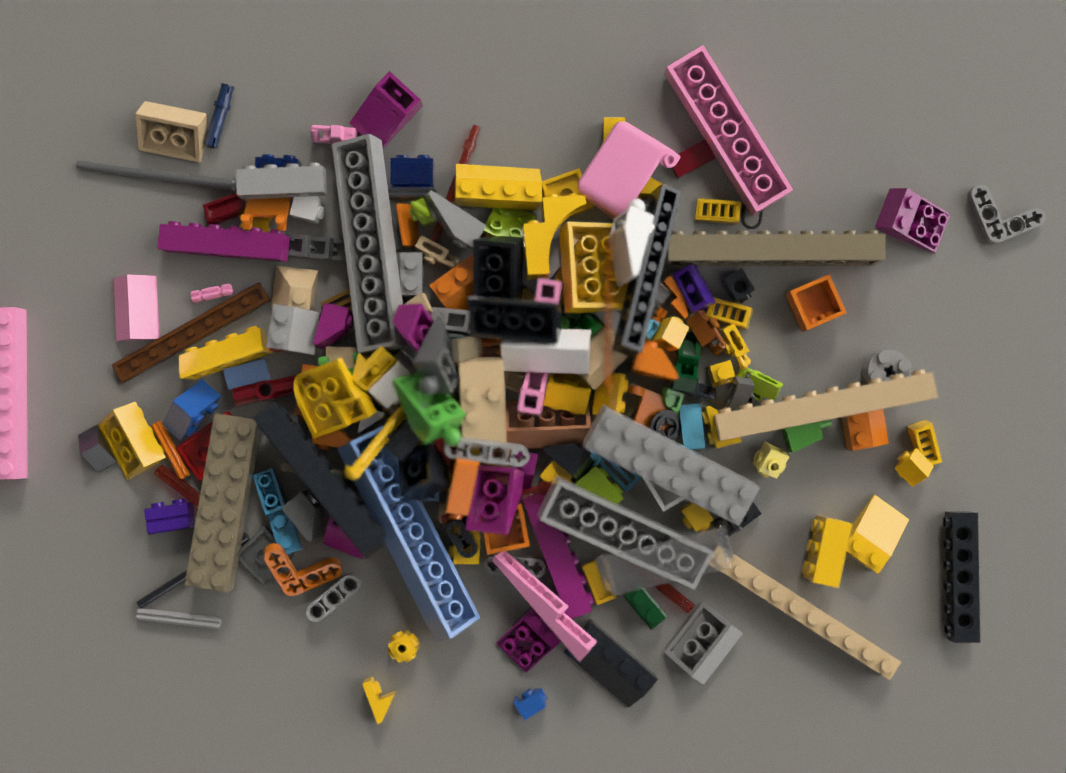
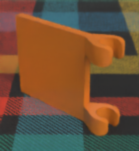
[241,197,292,231]
[628,384,671,432]

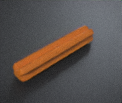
[151,421,190,479]

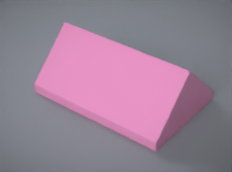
[113,275,160,342]

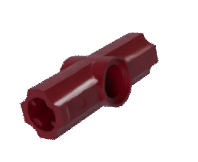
[232,375,297,406]

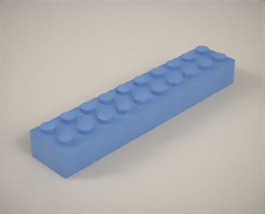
[338,426,480,642]

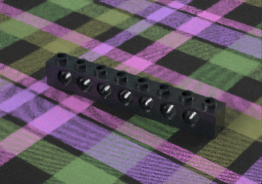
[612,184,682,357]

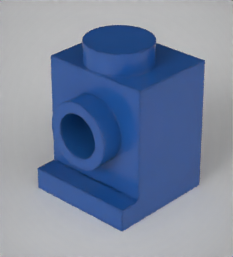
[513,688,548,721]

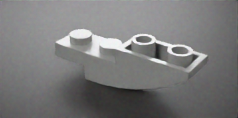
[430,307,490,339]

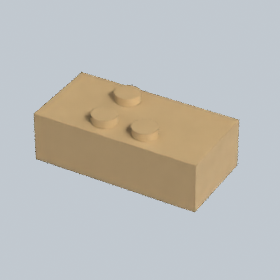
[457,356,507,450]

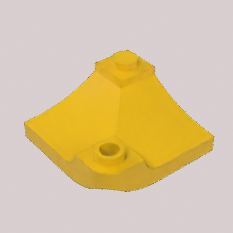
[294,357,377,438]

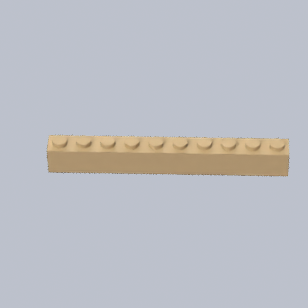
[714,369,938,441]
[708,542,901,680]

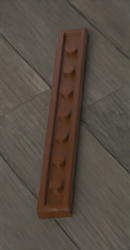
[112,282,271,383]

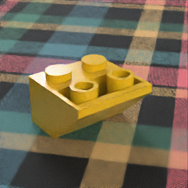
[591,373,628,415]

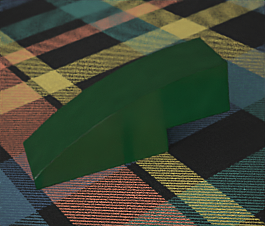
[673,332,701,393]

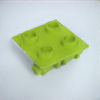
[483,208,537,238]

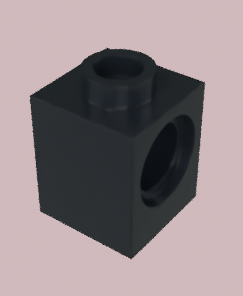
[721,268,755,303]

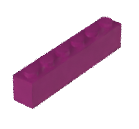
[157,221,290,262]
[522,489,594,619]

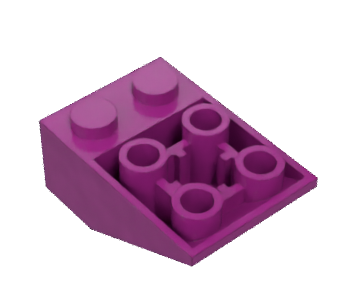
[349,71,423,148]
[875,188,951,253]
[496,606,561,673]

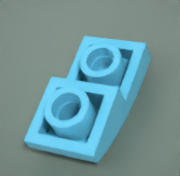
[680,403,705,450]

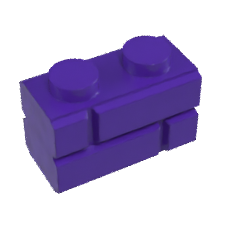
[672,265,716,313]
[144,498,195,535]

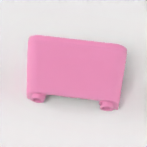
[577,121,681,220]

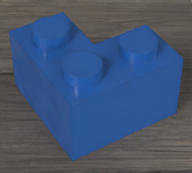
[162,379,221,441]

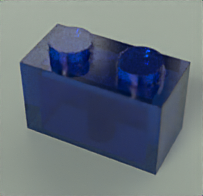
[390,155,435,187]

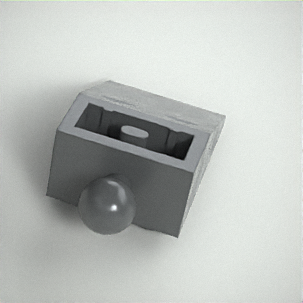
[413,316,459,395]

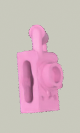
[310,125,358,147]

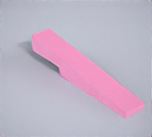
[492,551,597,662]

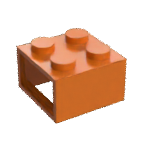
[785,274,847,332]
[483,502,530,555]

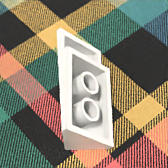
[501,329,591,374]

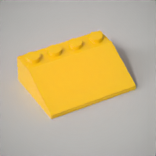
[559,222,629,313]

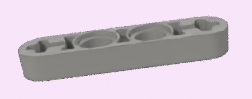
[444,437,529,466]

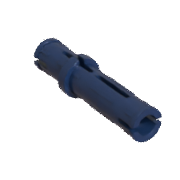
[204,83,235,148]

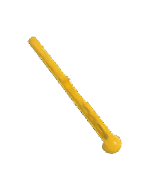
[345,405,405,480]

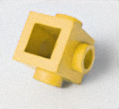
[387,629,420,663]

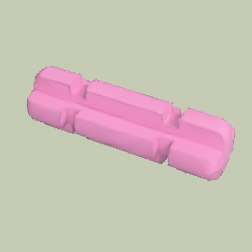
[190,283,233,303]

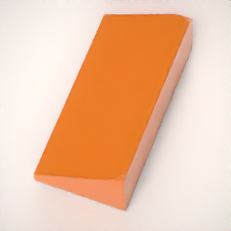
[396,203,419,249]

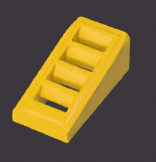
[695,198,741,225]
[706,297,753,330]
[907,420,942,465]

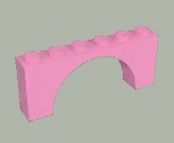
[518,279,563,414]

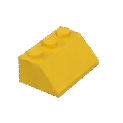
[98,401,166,480]

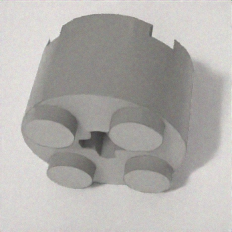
[861,350,911,385]

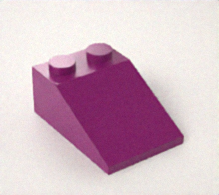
[466,465,525,535]

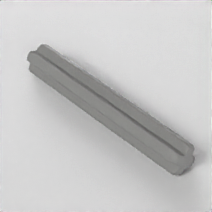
[136,608,222,629]

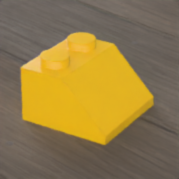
[543,373,591,414]

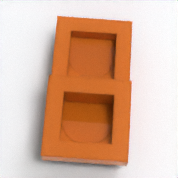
[661,276,688,320]

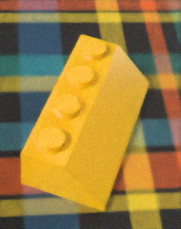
[454,164,542,210]
[179,326,272,381]

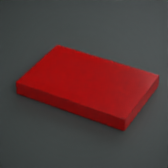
[175,411,231,482]

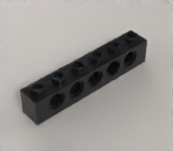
[942,511,980,643]

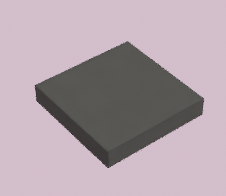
[239,525,295,586]

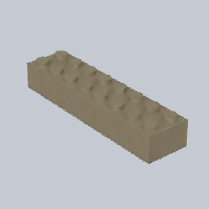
[185,413,261,592]

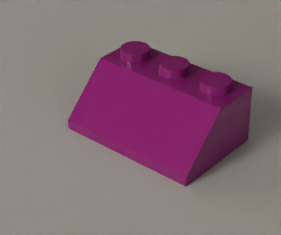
[393,303,434,354]

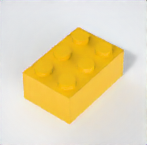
[802,515,852,588]

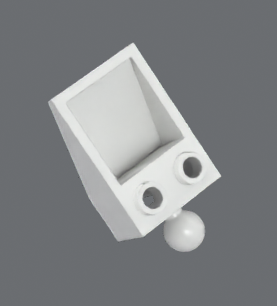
[608,199,654,287]

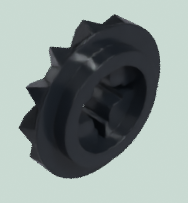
[649,410,681,441]

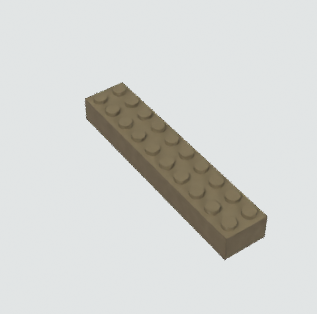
[664,230,886,266]

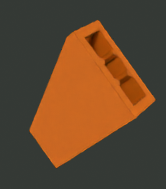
[444,458,479,520]

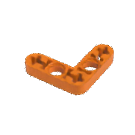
[264,543,342,596]

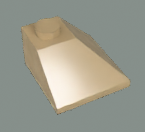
[271,266,319,311]

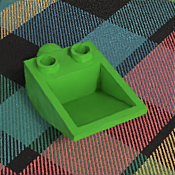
[392,372,466,446]

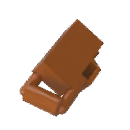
[686,311,727,356]

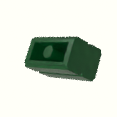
[622,581,668,630]

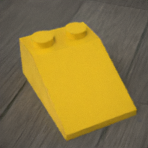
[846,494,909,574]

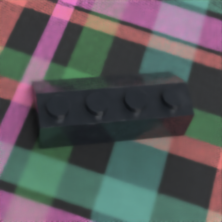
[473,236,523,300]
[468,296,562,343]
[563,619,658,708]

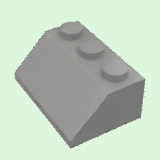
[664,602,743,684]

